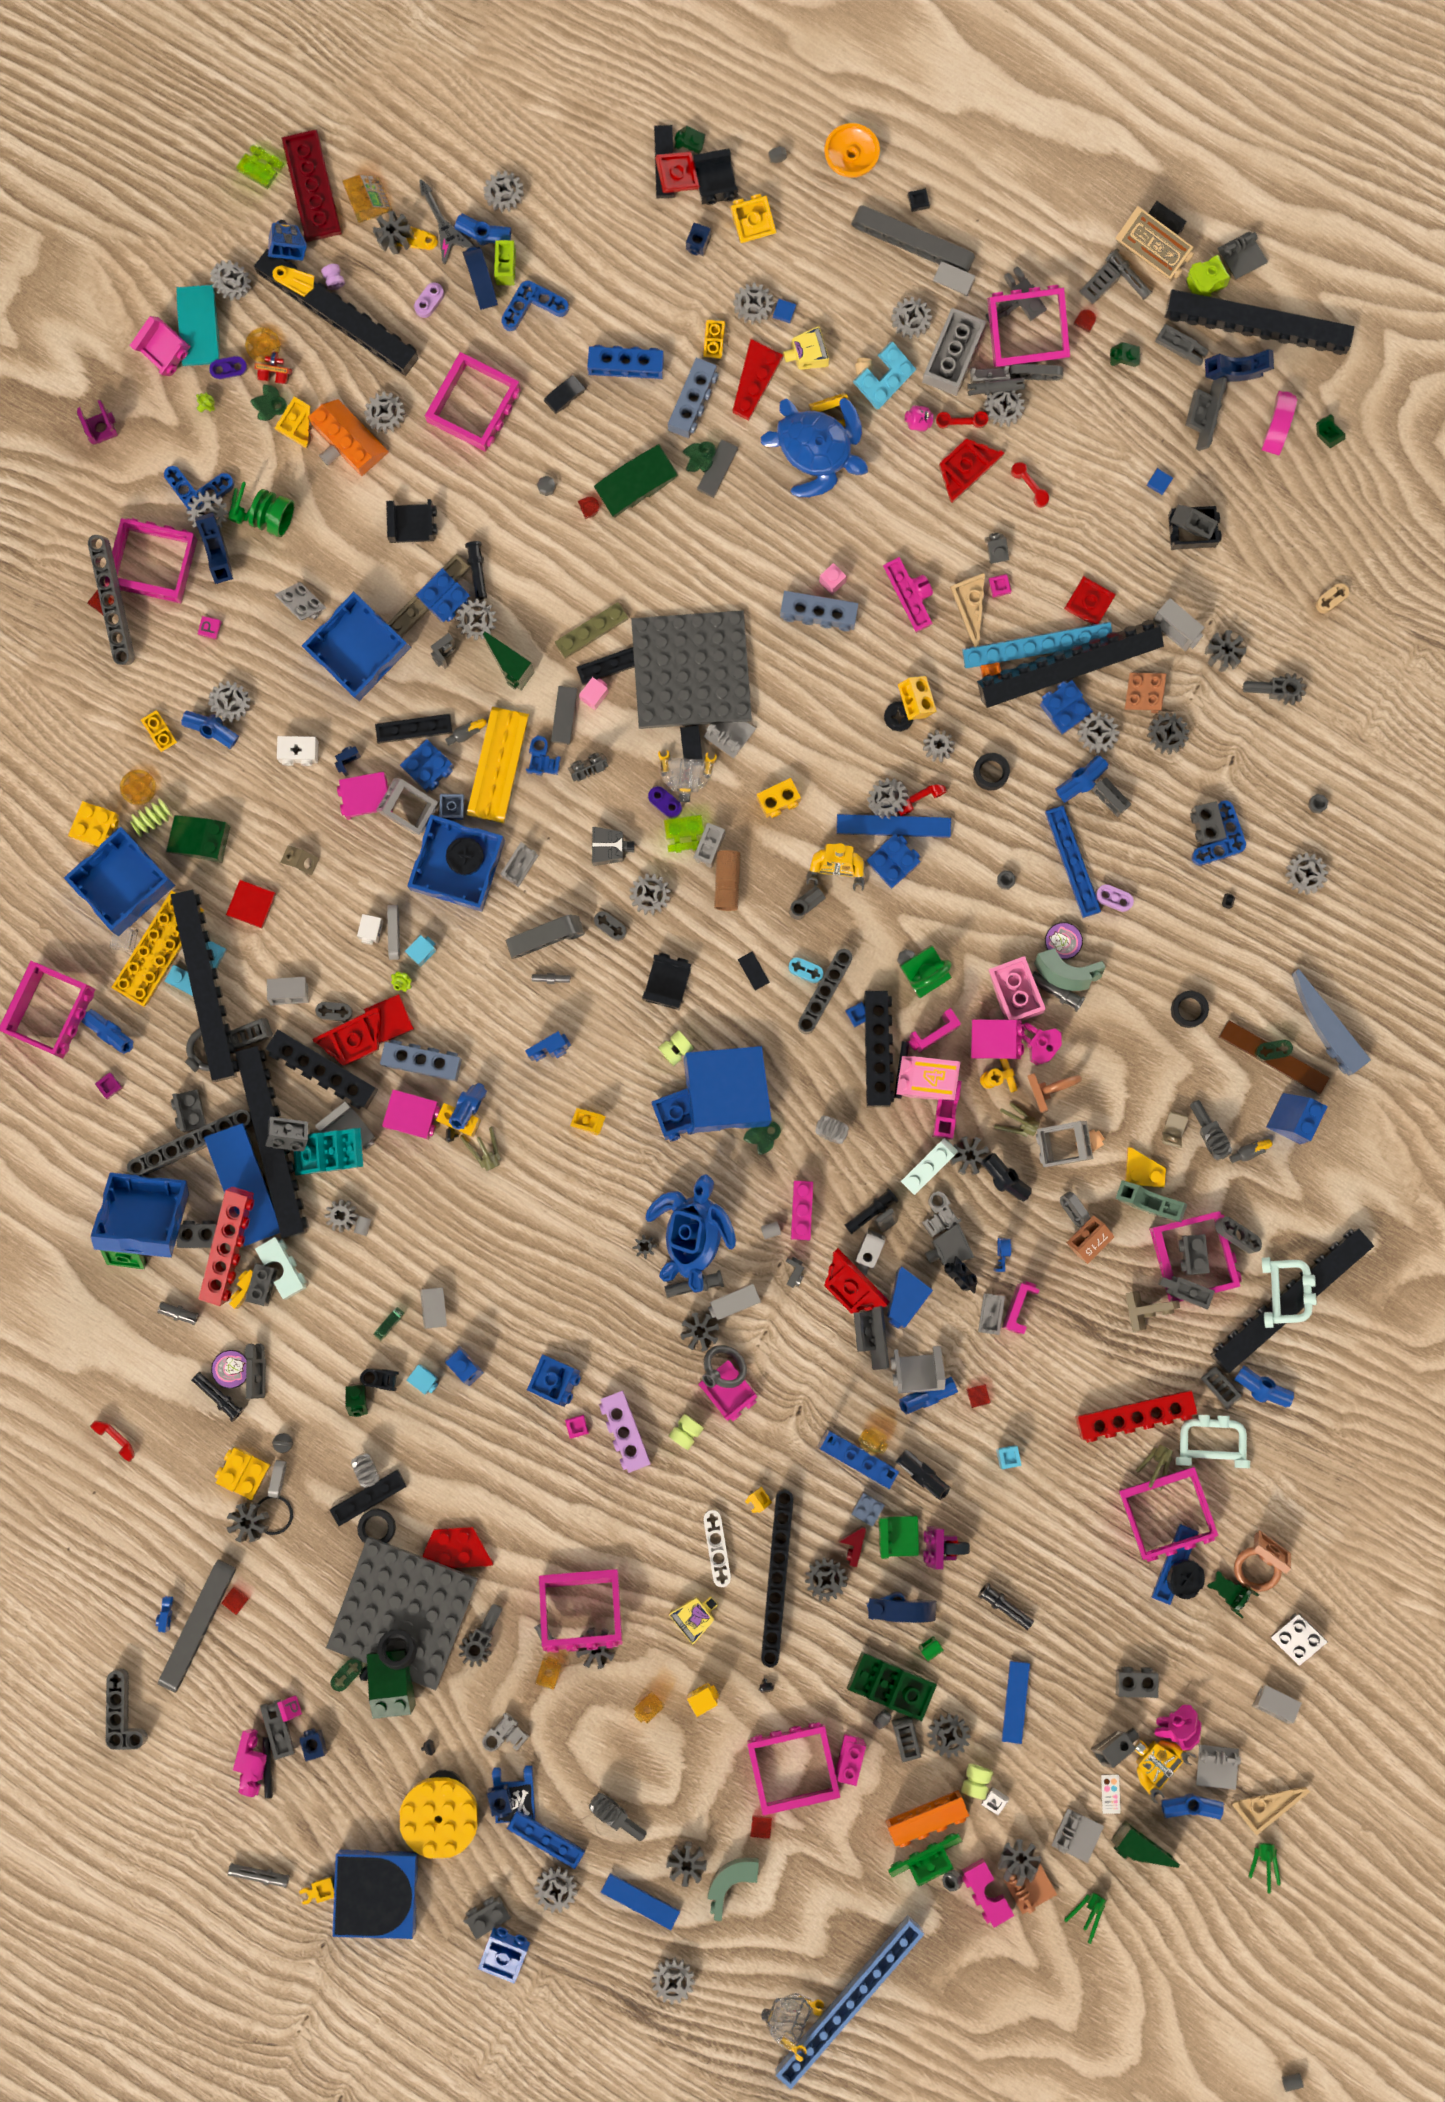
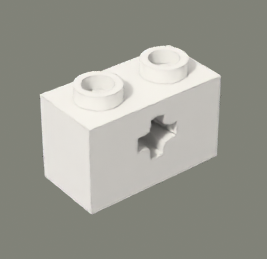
[277,736,319,766]

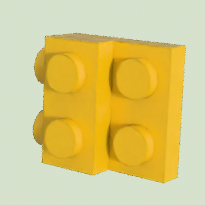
[730,193,776,244]
[68,801,119,848]
[215,1447,271,1500]

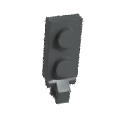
[1158,1276,1215,1310]

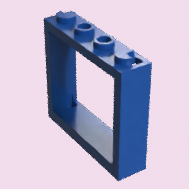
[817,1429,899,1489]

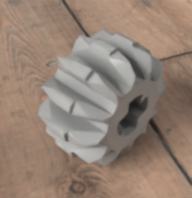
[923,730,955,762]
[815,1116,849,1144]
[325,1199,358,1232]
[351,1453,380,1488]

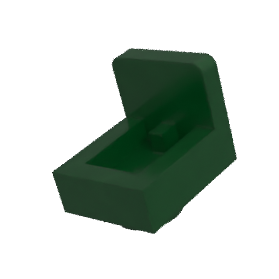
[674,126,705,154]
[1110,342,1140,367]
[1316,414,1346,448]
[345,1385,368,1417]

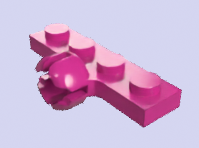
[883,557,933,633]

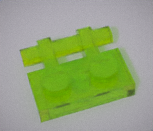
[236,145,284,189]
[664,815,704,853]

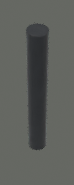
[894,1041,909,1099]
[262,1737,273,1799]

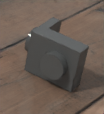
[984,533,1009,564]
[786,1257,805,1288]

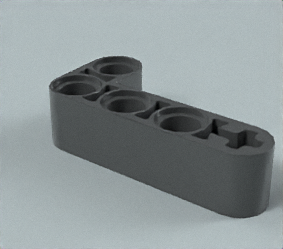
[505,915,585,959]
[105,1668,148,1750]

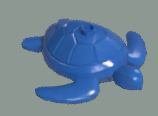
[761,398,868,497]
[645,1174,736,1293]

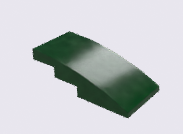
[594,444,679,518]
[846,1651,937,1721]

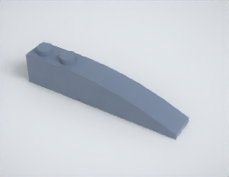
[1292,969,1371,1076]

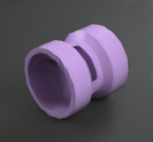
[321,264,345,290]

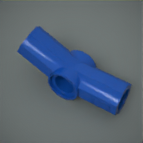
[454,213,511,245]
[181,710,239,749]
[1055,755,1109,803]
[81,1009,134,1054]
[449,1083,487,1130]
[1234,1366,1294,1407]
[899,1377,958,1415]
[1161,1793,1224,1820]

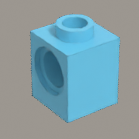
[405,935,436,967]
[406,1364,439,1394]
[996,1445,1022,1470]

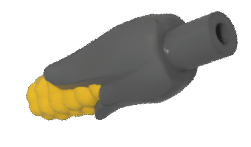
[445,718,487,746]
[1229,1139,1273,1163]

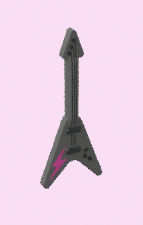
[419,179,474,265]

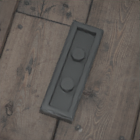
[697,439,738,498]
[551,686,577,745]

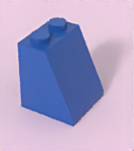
[1266,1093,1328,1145]
[887,1267,933,1329]

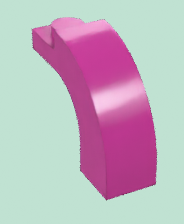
[1262,391,1297,456]

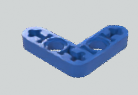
[501,281,569,331]
[164,466,234,509]
[1191,800,1246,866]

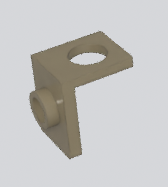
[281,845,319,875]
[1162,1111,1188,1148]

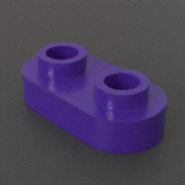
[209,356,247,380]
[648,786,682,819]

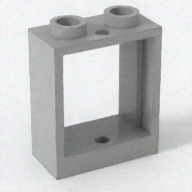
[1153,598,1205,652]
[376,778,438,835]
[1036,1121,1093,1167]
[708,1284,761,1320]

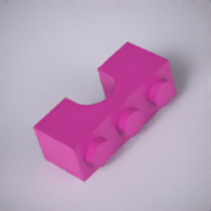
[932,1081,962,1140]
[791,1181,813,1241]
[962,1858,1014,1928]

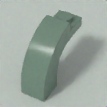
[1034,948,1106,991]
[1116,1180,1187,1223]
[708,1858,759,1921]

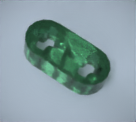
[1255,1040,1293,1061]
[373,1307,405,1341]
[330,1658,363,1692]

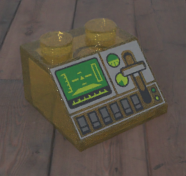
[342,174,393,223]

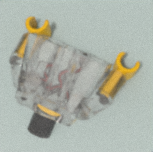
[658,750,717,802]
[761,1993,824,2061]

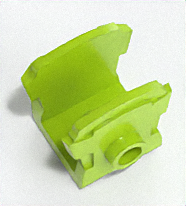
[1186,255,1230,297]

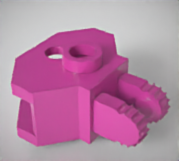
[1022,1022,1062,1065]
[1155,1705,1202,1750]

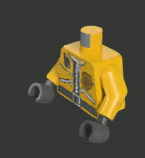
[806,843,865,891]
[1134,1740,1196,1804]

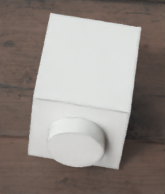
[357,914,384,945]

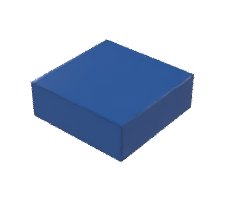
[773,299,796,323]
[1146,468,1173,495]
[845,1002,865,1028]

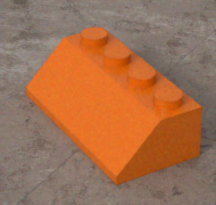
[308,399,389,477]
[885,1790,969,1847]

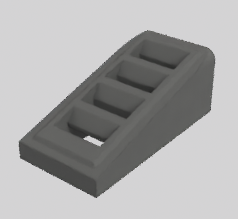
[1080,262,1120,305]
[229,1018,273,1050]
[874,1208,897,1232]
[1201,1366,1242,1410]
[891,1716,921,1763]

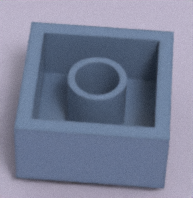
[439,794,465,820]
[851,1493,885,1527]

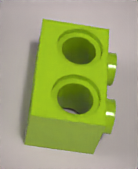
[494,240,516,285]

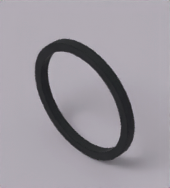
[255,1496,293,1535]

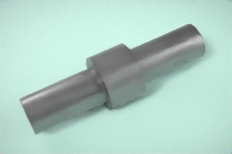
[532,973,570,984]

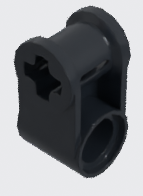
[360,1369,399,1391]

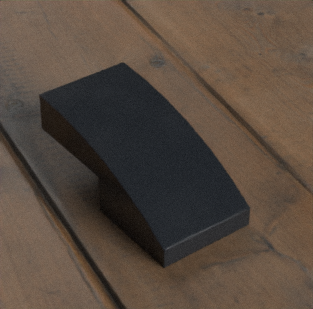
[544,375,586,414]
[680,725,703,767]

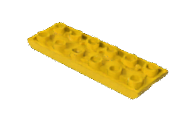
[467,706,529,823]
[111,890,204,1007]

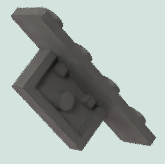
[1185,377,1227,451]
[854,1291,889,1370]

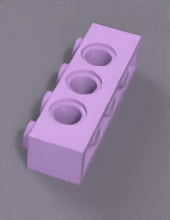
[599,1390,651,1473]

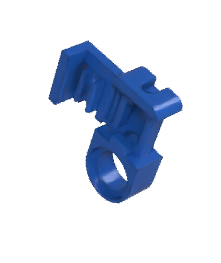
[526,736,561,776]
[994,1238,1011,1272]

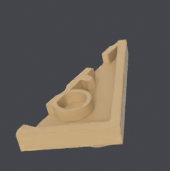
[950,573,985,647]
[1231,1786,1310,1836]

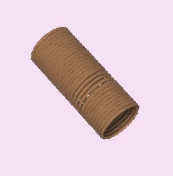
[714,850,741,911]

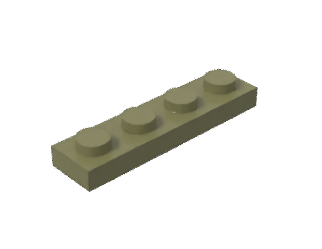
[555,602,628,659]

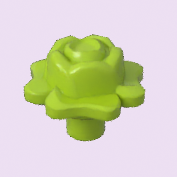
[196,393,215,413]
[391,971,412,992]

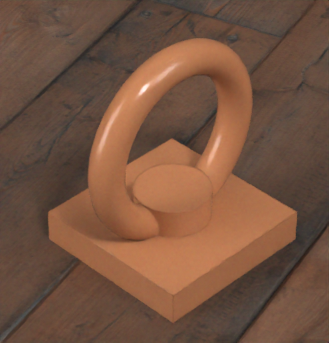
[1027,1073,1082,1114]
[1234,1530,1291,1592]

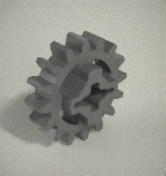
[1147,712,1190,755]
[805,1557,848,1602]
[927,1713,971,1758]

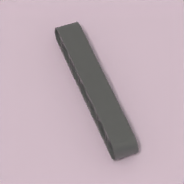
[851,206,975,272]
[88,535,135,665]
[127,1109,253,1177]
[157,1559,236,1693]

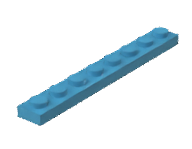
[962,622,1112,668]

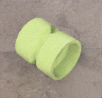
[658,1030,694,1066]
[668,1414,704,1450]
[961,1764,993,1800]

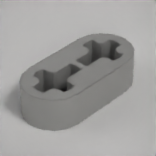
[268,1460,287,1498]

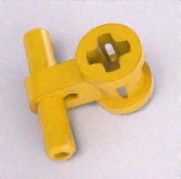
[980,1059,1018,1093]

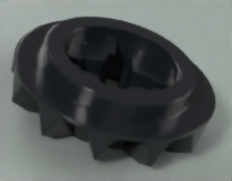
[884,702,914,732]

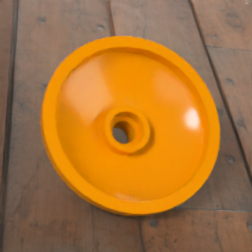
[824,123,880,178]

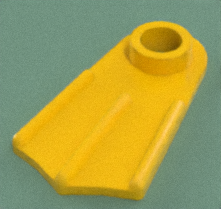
[397,226,438,250]
[273,266,315,297]

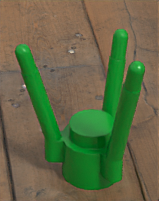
[228,482,251,524]
[1248,1843,1281,1894]
[1064,1892,1106,1944]

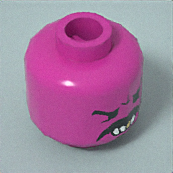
[904,405,933,432]

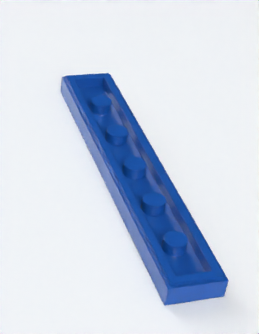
[1045,805,1101,919]
[836,814,951,838]

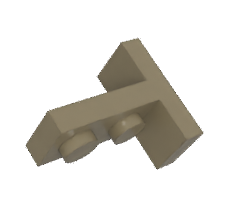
[1126,1291,1180,1332]

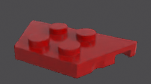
[939,438,1005,503]
[312,1007,380,1066]
[824,1248,890,1314]
[422,1527,493,1568]

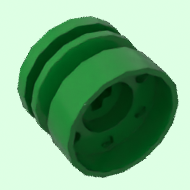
[248,489,295,537]

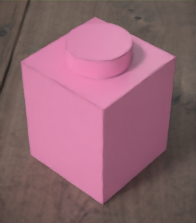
[819,563,846,595]
[579,677,609,710]

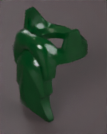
[1207,1571,1259,1619]

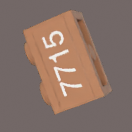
[1066,1215,1114,1264]

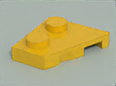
[275,397,310,448]
[1125,1147,1166,1188]

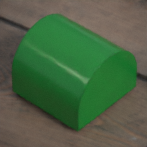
[918,1636,944,1662]

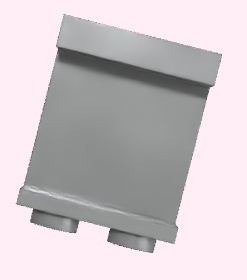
[315,1101,377,1150]
[890,1346,945,1393]

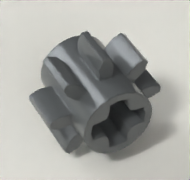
[632,1235,657,1259]

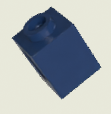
[686,222,711,256]
[299,1728,328,1762]
[487,1784,513,1818]

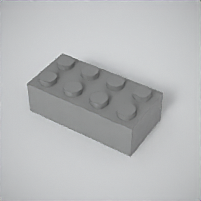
[922,308,986,396]

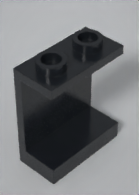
[693,148,738,205]
[386,499,438,543]
[642,953,691,1010]

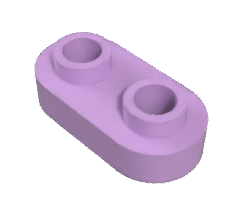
[414,283,444,318]
[1096,885,1134,912]

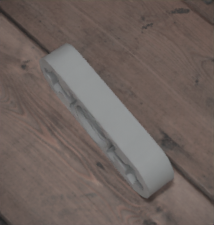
[387,905,400,960]

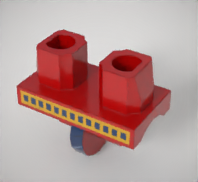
[255,352,292,384]

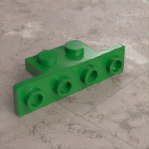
[888,1833,962,1887]

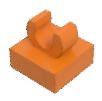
[980,662,1001,678]

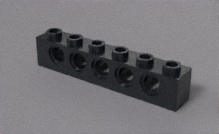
[864,991,894,1108]
[266,1029,378,1110]

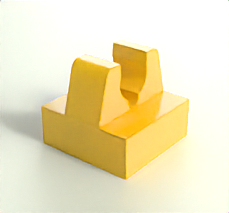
[745,1486,772,1513]

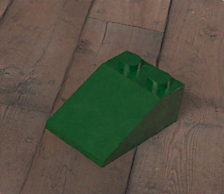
[483,631,534,691]
[166,815,230,863]
[367,1649,416,1719]
[1111,1821,1180,1868]

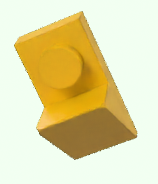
[570,1108,606,1135]

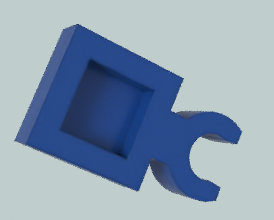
[156,1596,173,1633]

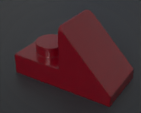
[838,1526,866,1567]

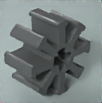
[373,211,414,254]
[1205,630,1246,672]
[950,1136,989,1176]
[681,1312,719,1351]
[227,1503,269,1543]
[576,1627,615,1669]
[998,1839,1041,1886]
[666,1842,707,1887]

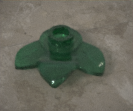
[250,384,287,421]
[683,441,716,473]
[743,1121,781,1155]

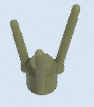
[994,1102,1040,1137]
[460,1127,501,1171]
[1136,1445,1173,1491]

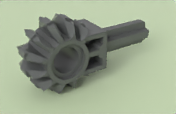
[1243,673,1306,705]
[1190,1100,1232,1160]
[458,1604,502,1667]
[589,1793,647,1841]

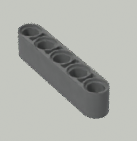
[798,949,852,1034]

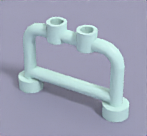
[1262,1257,1317,1328]
[1176,1415,1251,1468]

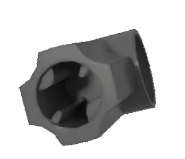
[789,885,826,920]

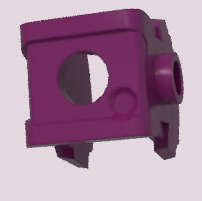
[77,400,118,445]

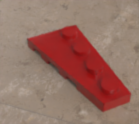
[733,338,783,421]

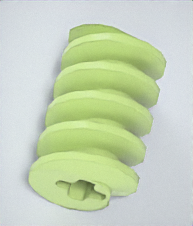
[130,798,173,837]

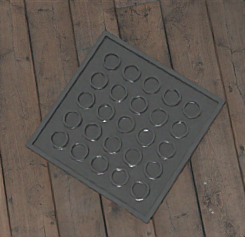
[631,610,752,729]
[326,1536,478,1691]

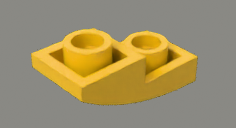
[703,320,725,359]
[141,710,177,752]
[229,1270,253,1309]

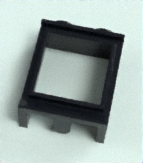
[1168,506,1222,551]

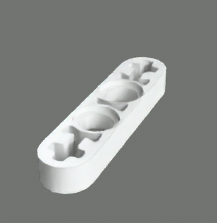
[704,1510,731,1587]

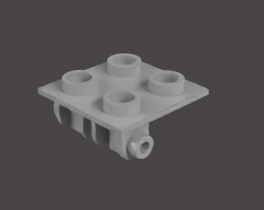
[275,582,326,621]
[703,722,756,759]
[1196,1745,1241,1790]
[1051,1809,1104,1863]

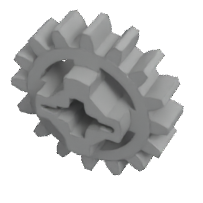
[483,171,524,213]
[210,260,251,301]
[733,283,774,325]
[891,297,932,339]
[984,390,1025,427]
[364,392,406,434]
[186,491,228,528]
[455,599,497,641]
[208,681,251,722]
[1077,712,1120,754]
[867,778,909,819]
[1285,853,1328,895]
[629,873,671,915]
[534,1867,577,1913]
[651,1957,695,2005]

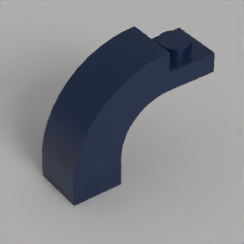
[462,247,498,310]
[1205,349,1274,382]
[195,513,233,584]
[868,1598,936,1623]

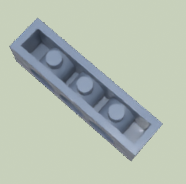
[668,357,719,439]
[780,591,859,631]
[380,1040,462,1082]

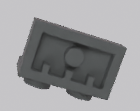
[430,633,456,669]
[1092,778,1131,818]
[171,1089,206,1133]
[266,1116,308,1151]
[1178,1234,1210,1275]
[463,1896,511,1940]

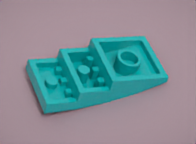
[176,285,220,366]
[294,1128,363,1176]

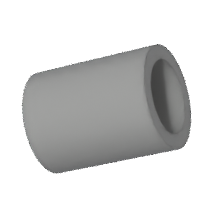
[319,445,340,466]
[354,1216,372,1236]
[761,1222,781,1239]

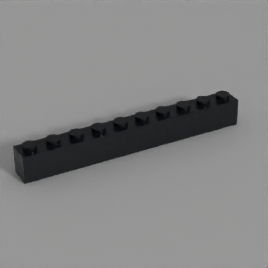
[254,249,419,376]
[1164,289,1355,355]
[977,620,1164,708]
[170,889,239,1082]
[235,1046,309,1239]
[1211,1228,1374,1373]

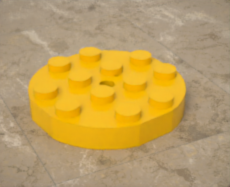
[399,1777,478,1858]

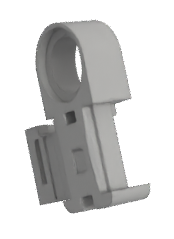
[922,1191,961,1237]
[482,1713,530,1751]

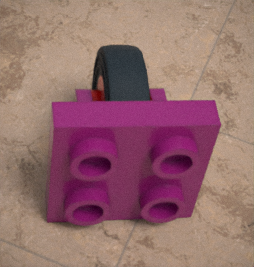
[923,1526,970,1570]

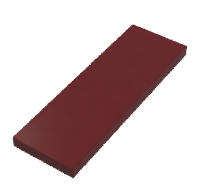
[281,129,342,243]

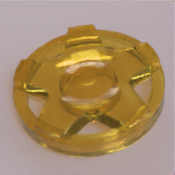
[245,328,281,363]
[120,770,156,805]

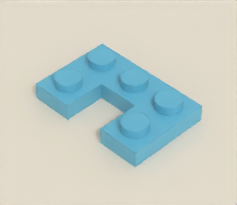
[853,341,917,409]
[165,941,227,996]

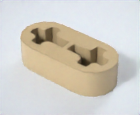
[1316,583,1349,613]

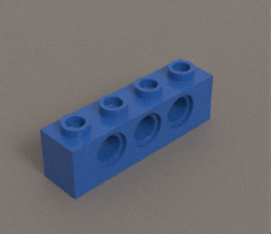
[587,345,664,379]

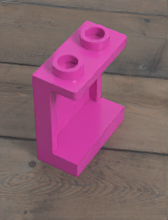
[129,316,190,376]
[337,772,393,820]
[908,1008,961,1053]
[971,1020,1025,1059]
[382,1090,441,1140]
[1002,1281,1040,1334]
[698,1360,758,1421]
[835,1734,866,1786]

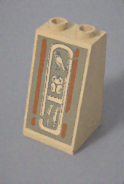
[1115,206,1195,281]

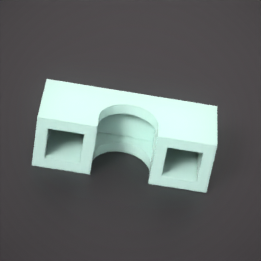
[901,1138,958,1195]
[255,1237,306,1300]

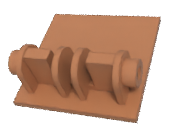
[1125,673,1167,714]
[1004,1864,1057,1914]

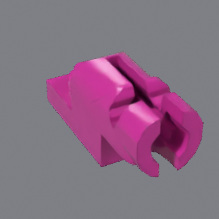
[233,1729,266,1797]

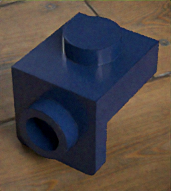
[334,746,361,776]

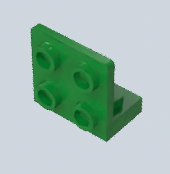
[878,1516,919,1559]

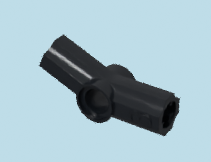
[981,1153,1032,1202]
[896,1449,951,1500]

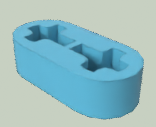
[788,958,823,983]

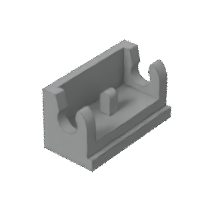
[933,261,975,296]
[970,366,1010,384]
[693,823,726,868]
[501,842,538,887]
[267,977,309,1005]
[420,1287,447,1329]
[978,1294,1005,1335]
[1252,1685,1302,1724]

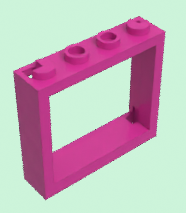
[987,285,1070,367]
[425,352,521,452]
[104,518,197,603]
[0,961,96,1059]
[1149,1211,1242,1302]
[1119,1467,1219,1562]
[539,1569,623,1653]
[747,1722,841,1816]

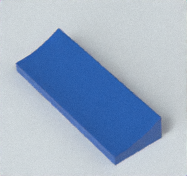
[204,1123,280,1247]

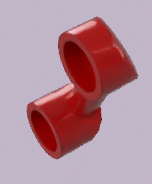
[936,411,988,429]
[1011,462,1049,508]
[898,785,947,816]
[90,1421,135,1462]

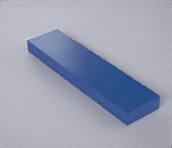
[1151,1524,1199,1605]
[1001,1661,1030,1744]
[507,1810,585,1869]
[601,1873,680,1930]

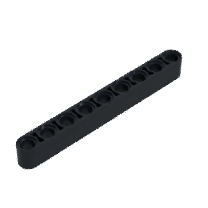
[761,1489,793,1668]

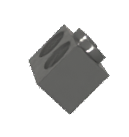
[1171,504,1218,539]
[1190,801,1227,846]
[177,1221,217,1248]
[245,1264,278,1306]
[1116,1667,1159,1698]

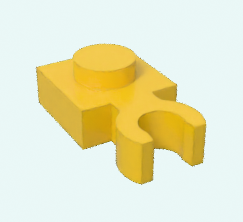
[299,1876,334,1905]

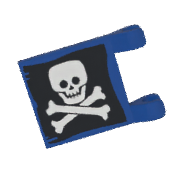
[492,1765,535,1823]

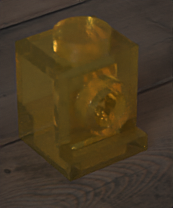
[535,1657,562,1690]
[633,1691,665,1724]

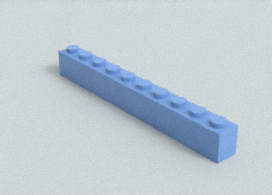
[775,1915,924,2090]

